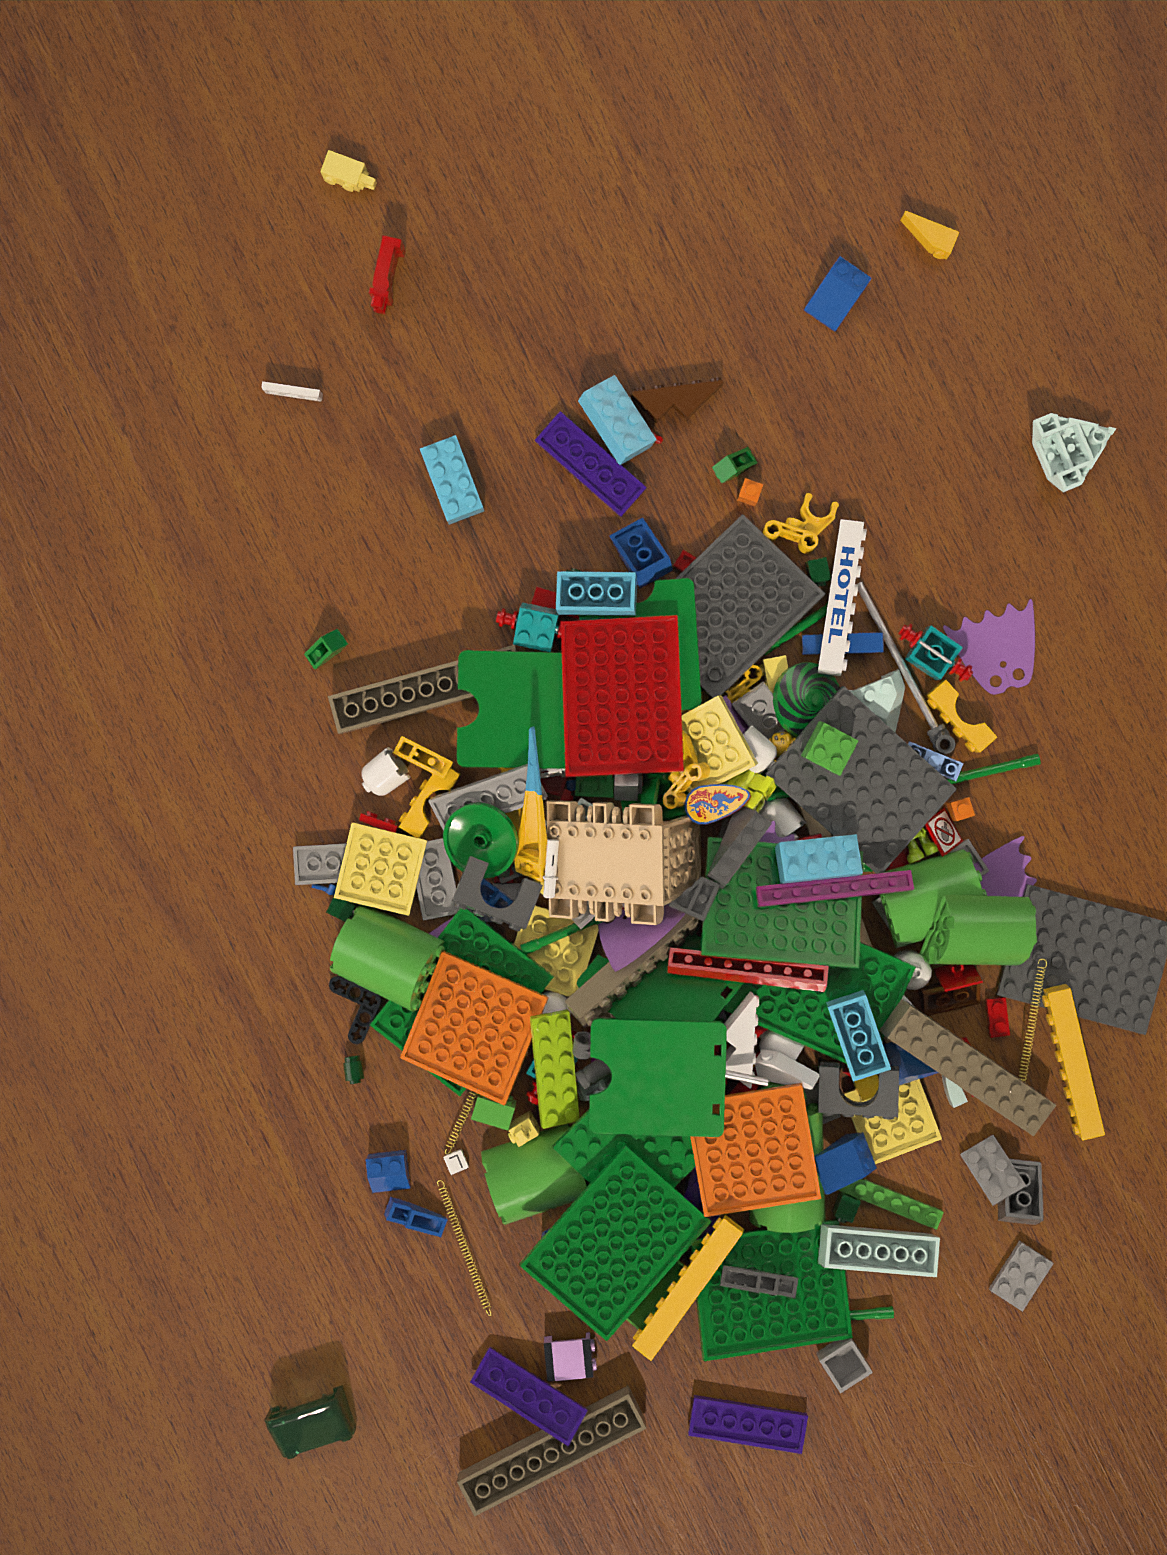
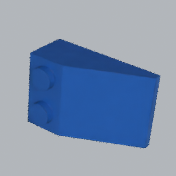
[804,256,872,332]
[610,518,673,589]
[883,1042,939,1085]
[814,1132,877,1195]

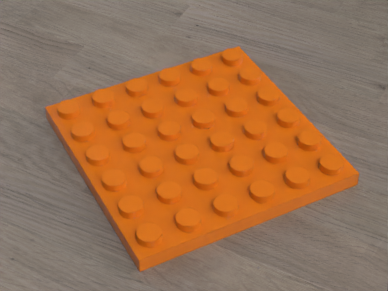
[400,951,549,1106]
[690,1083,821,1217]

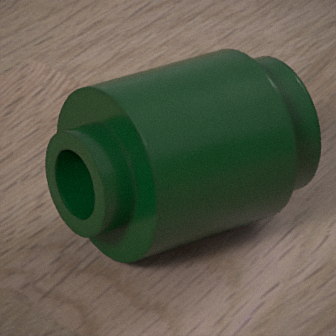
[343,1055,365,1084]

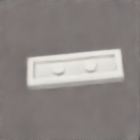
[262,381,323,402]

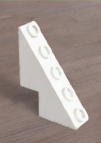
[724,991,759,1088]

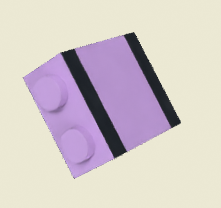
[544,1333,597,1382]

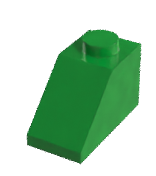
[712,447,758,483]
[304,629,348,669]

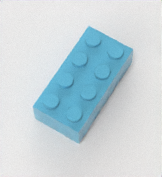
[578,375,657,465]
[420,435,484,525]
[556,572,637,616]
[775,834,863,884]
[826,990,891,1081]

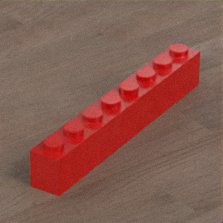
[668,947,829,992]

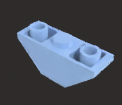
[908,742,964,781]

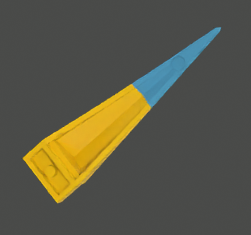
[515,726,547,882]

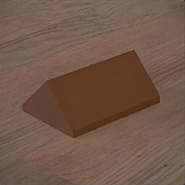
[918,982,980,1016]

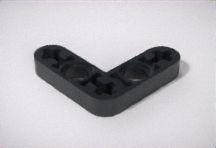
[329,975,382,1044]

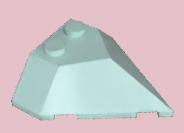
[1032,413,1116,492]
[831,669,905,732]

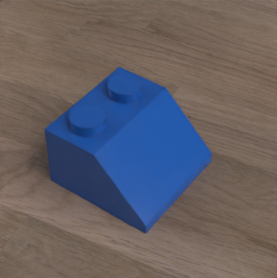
[365,1150,411,1193]

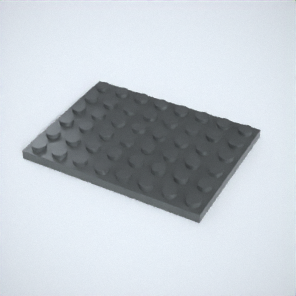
[676,514,825,699]
[765,686,956,874]
[996,884,1167,1035]

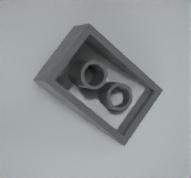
[998,1159,1044,1225]

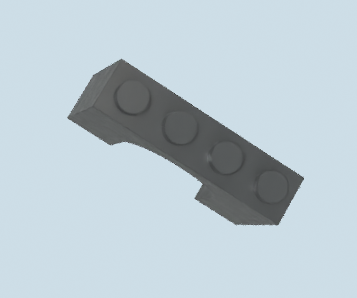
[452,856,543,932]
[819,1062,899,1120]

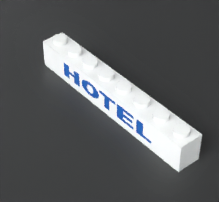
[818,519,867,676]

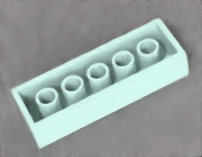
[818,1224,940,1277]

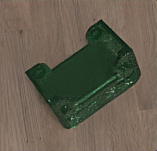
[264,1385,356,1459]

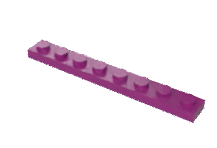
[755,870,914,907]

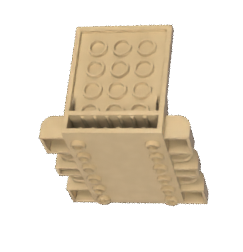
[547,800,701,925]

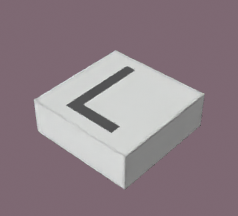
[444,1149,469,1175]

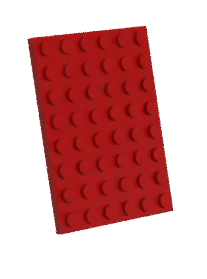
[561,615,684,777]

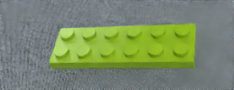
[530,1009,579,1129]

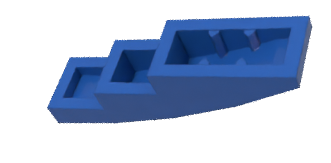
[802,633,884,655]

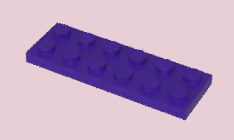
[535,411,647,517]
[470,1347,588,1446]
[688,1395,808,1454]

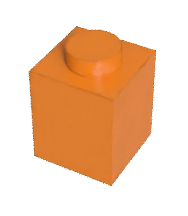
[737,478,763,506]
[946,797,975,821]

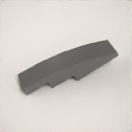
[720,1265,798,1298]

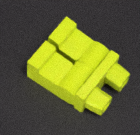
[721,770,776,813]

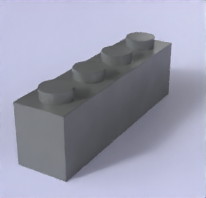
[707,806,772,889]

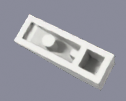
[755,1049,820,1089]

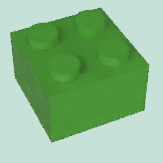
[801,721,858,776]
[471,1094,517,1130]

